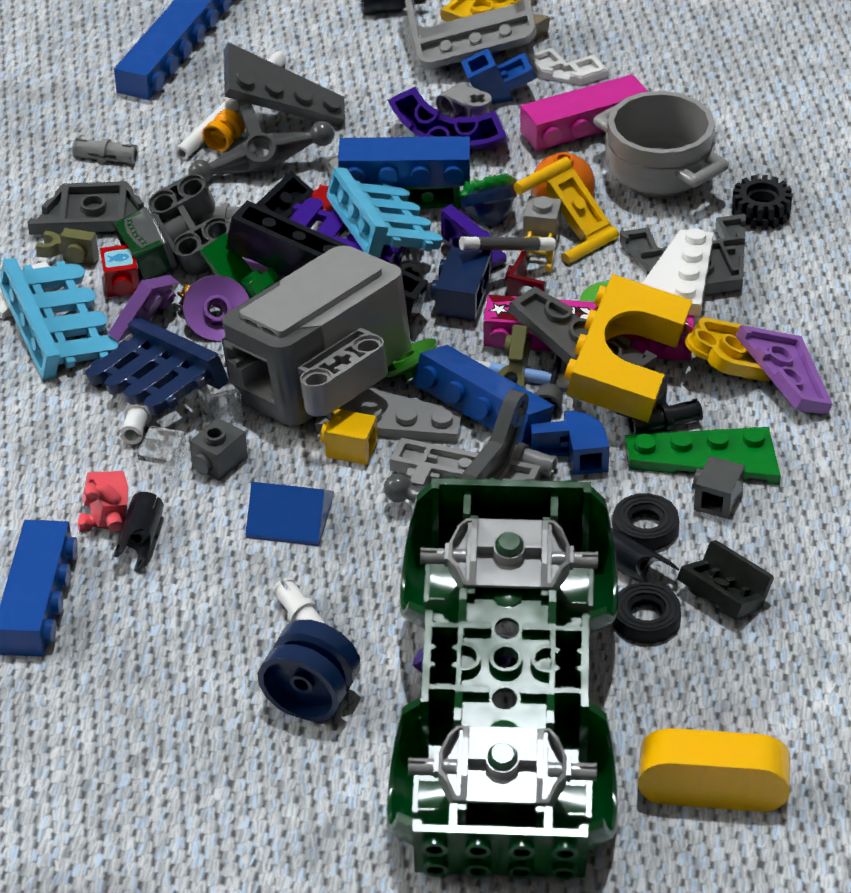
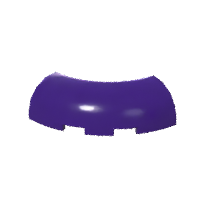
[388,86,510,151]

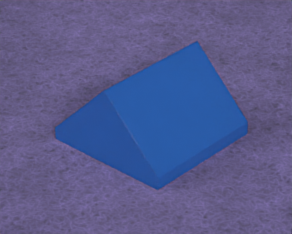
[246,481,334,546]

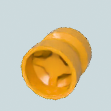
[202,109,245,152]

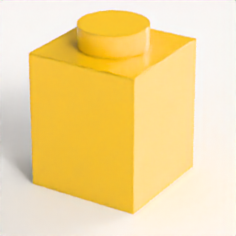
[320,409,378,465]

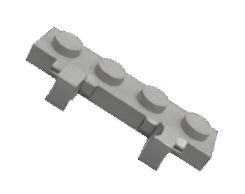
[390,438,541,487]

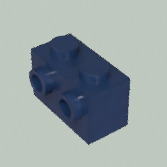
[430,247,491,320]

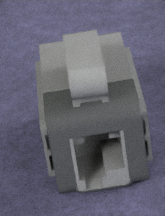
[222,246,412,425]

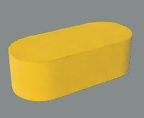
[638,728,790,812]

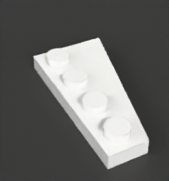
[642,228,714,316]

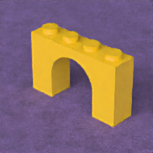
[564,274,692,423]

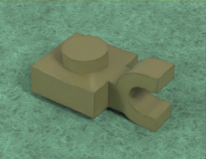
[36,228,99,265]
[498,325,532,389]

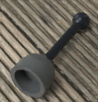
[535,355,563,414]

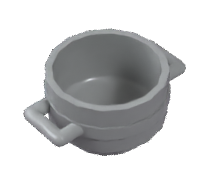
[593,91,729,199]

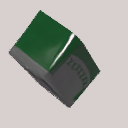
[113,207,178,280]

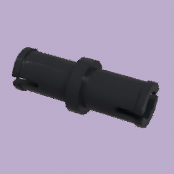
[627,398,703,435]

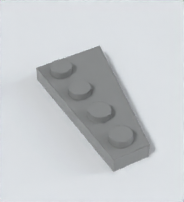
[315,388,462,443]

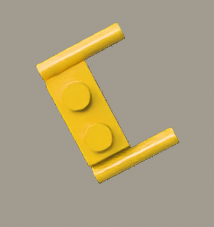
[513,157,619,265]

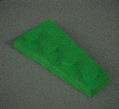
[625,427,781,485]

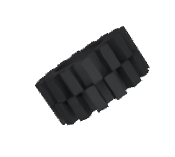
[732,175,793,230]

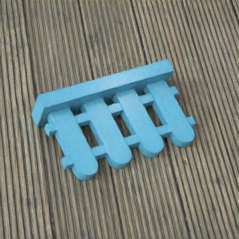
[326,167,443,258]
[0,258,119,381]

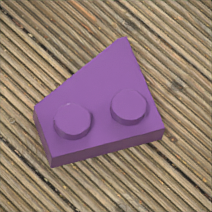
[108,275,179,342]

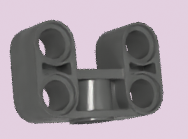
[148,174,230,275]

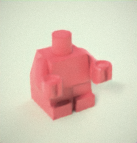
[77,471,128,532]

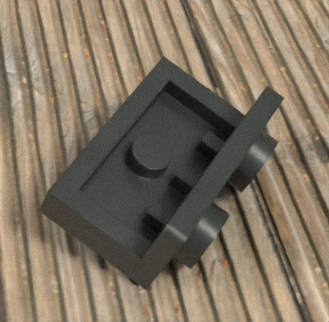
[677,540,774,618]

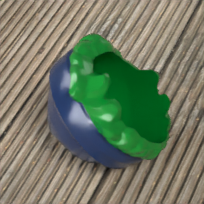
[459,173,517,227]

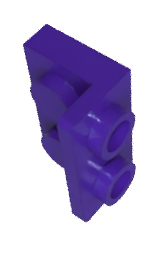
[441,205,507,269]

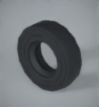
[612,493,680,551]
[613,582,681,644]

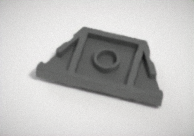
[28,181,154,234]

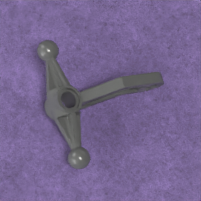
[188,100,335,183]
[383,389,529,503]

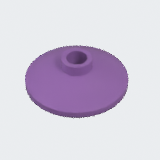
[183,275,250,341]

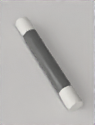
[459,237,556,251]

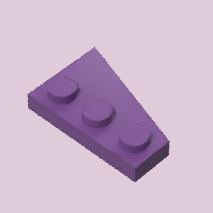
[735,325,833,415]

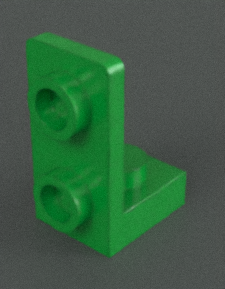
[200,234,280,298]

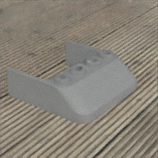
[405,0,537,69]

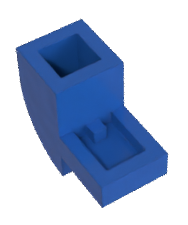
[460,48,537,104]
[530,411,610,475]

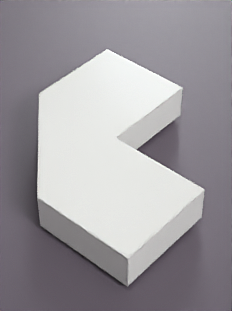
[527,48,608,86]

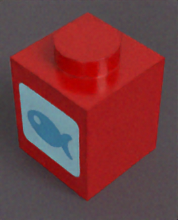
[100,244,139,297]

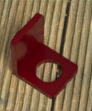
[505,251,546,297]

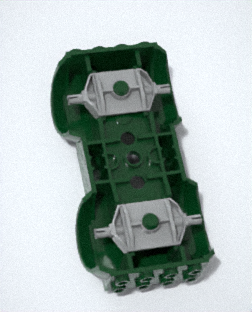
[386,477,618,881]

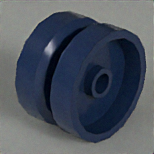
[258,620,361,722]

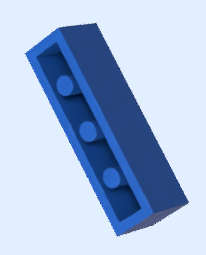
[338,136,470,187]
[413,345,555,445]
[0,519,78,657]

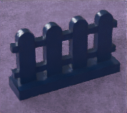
[85,317,229,415]

